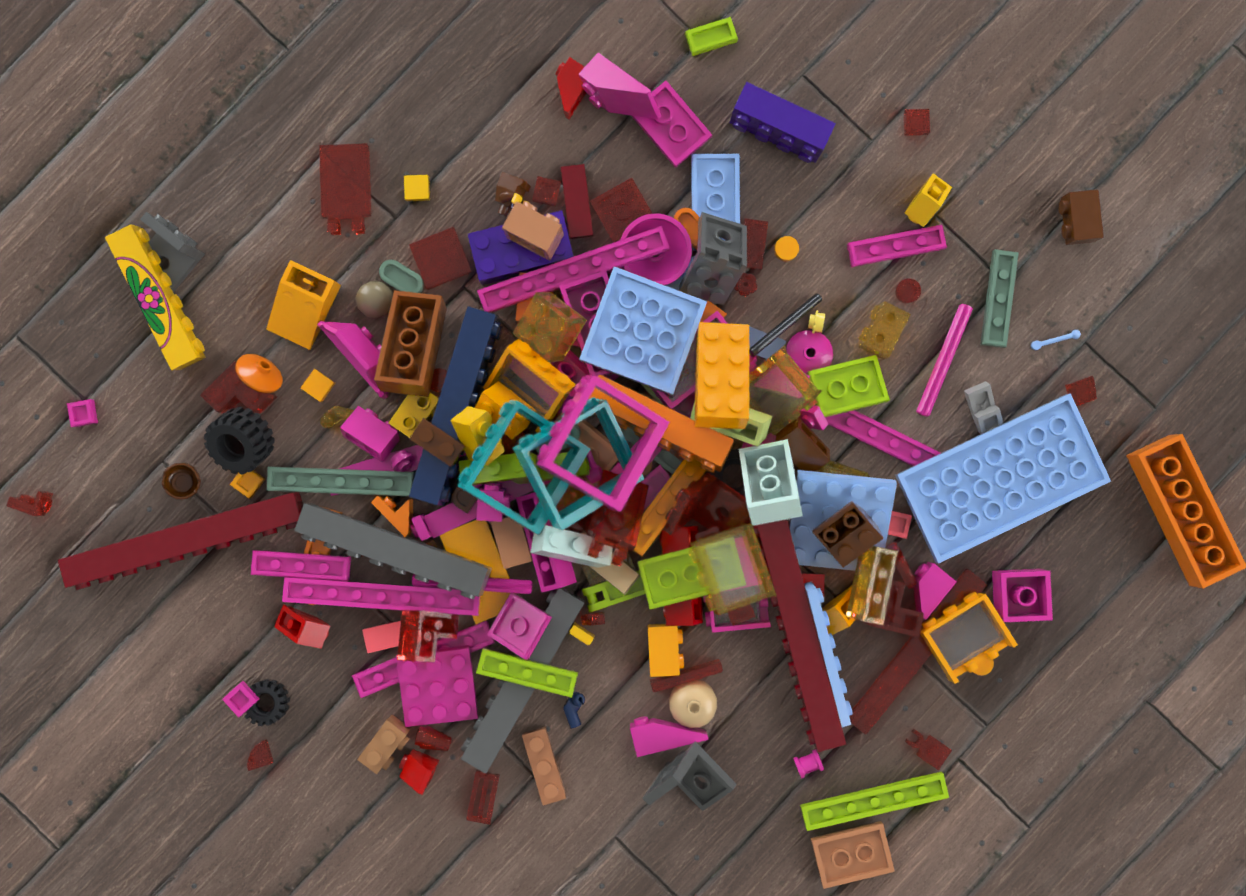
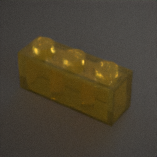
[846,546,898,625]

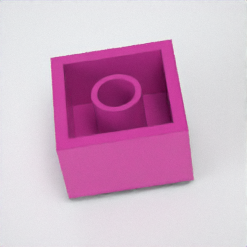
[992,569,1053,622]

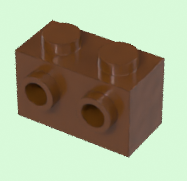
[1059,189,1104,245]
[775,416,830,472]

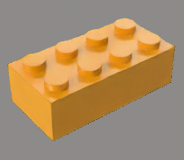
[695,322,749,429]

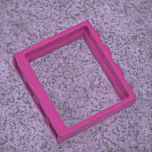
[536,374,670,512]

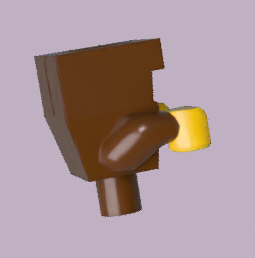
[495,172,531,217]

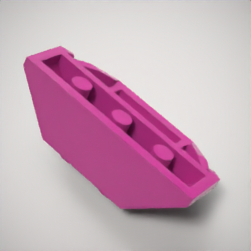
[317,321,389,399]

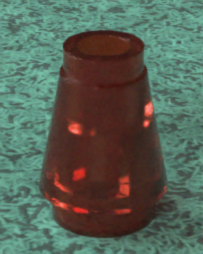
[414,725,452,752]

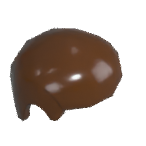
[162,463,201,499]

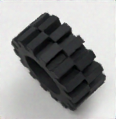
[244,679,290,726]

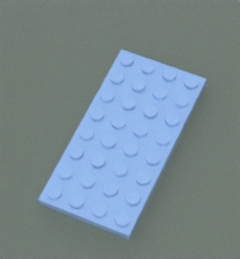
[895,393,1111,564]

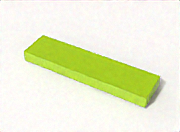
[476,648,578,698]

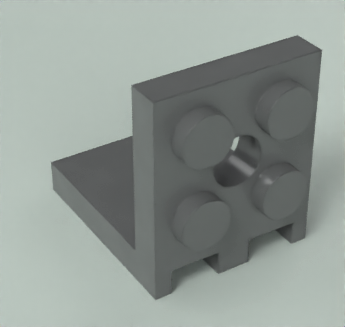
[140,212,205,293]
[679,212,747,305]
[642,741,737,811]

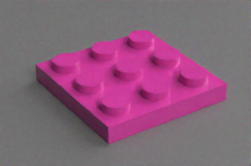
[396,646,479,727]

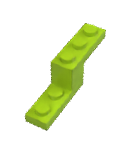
[459,452,589,485]

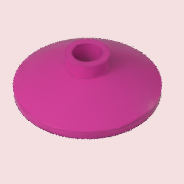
[785,330,833,374]

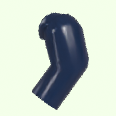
[563,692,585,729]

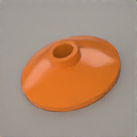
[235,354,283,393]

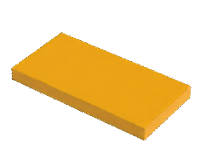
[440,520,517,624]

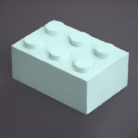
[739,439,803,526]

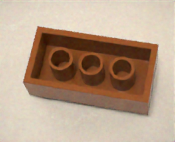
[374,290,447,397]

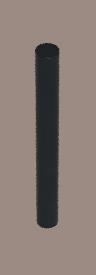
[749,293,822,357]

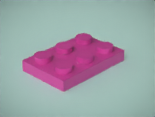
[632,81,712,168]

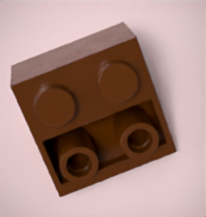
[812,501,884,568]

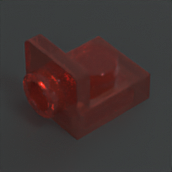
[6,491,53,516]

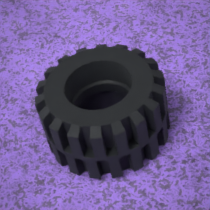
[204,407,275,475]

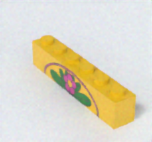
[105,224,206,370]

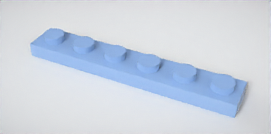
[804,581,853,727]

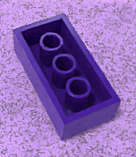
[730,82,836,163]
[468,210,574,285]

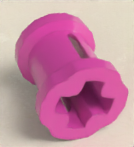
[793,749,824,779]

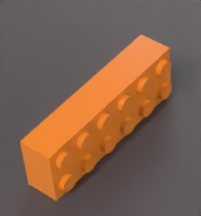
[589,374,734,473]
[1126,434,1246,588]

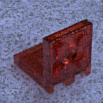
[663,473,750,539]

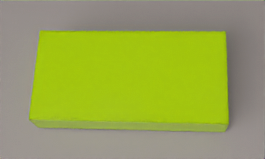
[685,17,738,56]

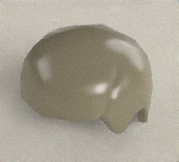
[355,280,393,318]

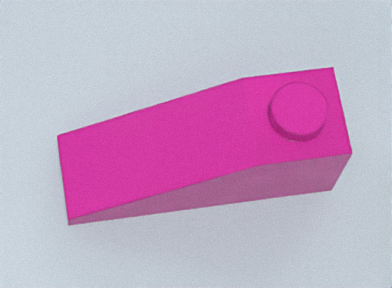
[630,716,709,757]

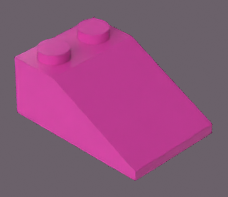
[579,53,662,119]

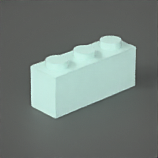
[531,525,614,568]

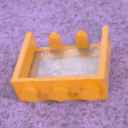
[483,338,576,433]
[918,592,1018,684]

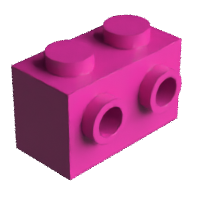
[340,406,400,462]
[477,483,511,522]

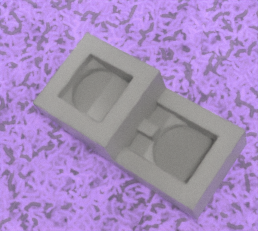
[964,381,1003,435]

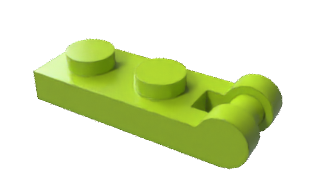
[581,570,646,612]

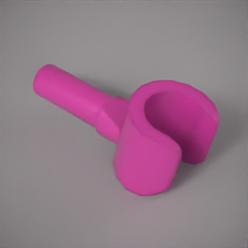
[586,450,602,484]

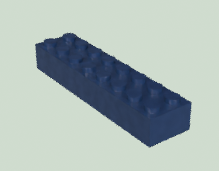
[409,306,503,505]

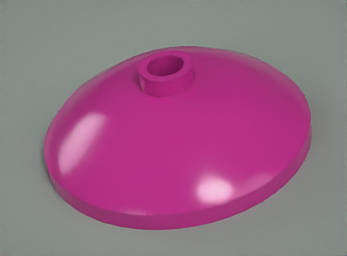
[621,214,692,286]

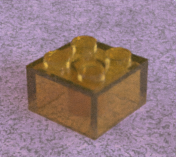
[513,292,587,362]

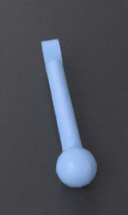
[1031,330,1081,350]

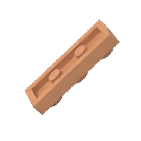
[522,727,566,806]

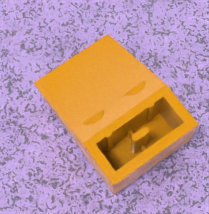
[266,260,341,350]

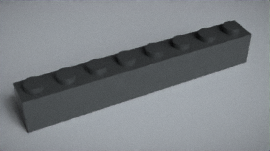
[294,503,492,599]
[460,587,585,773]

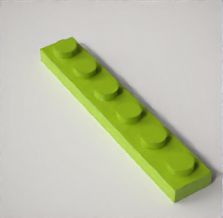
[800,772,949,831]

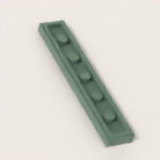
[267,467,415,496]

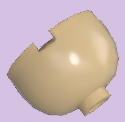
[669,678,717,728]

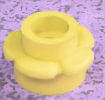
[808,310,825,334]

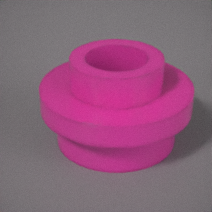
[390,450,414,472]

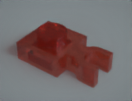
[905,728,952,770]

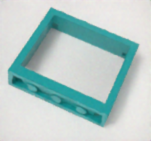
[513,397,644,530]
[458,400,590,535]

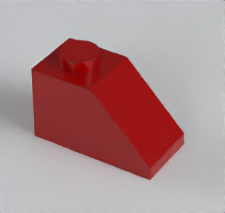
[556,57,587,120]
[274,605,330,649]
[399,749,440,795]

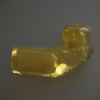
[320,406,354,429]

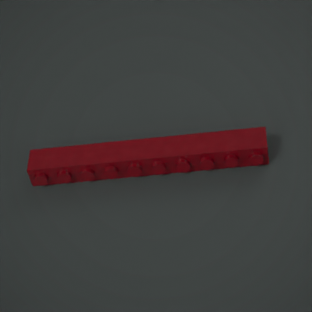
[58,492,303,590]
[750,519,846,752]

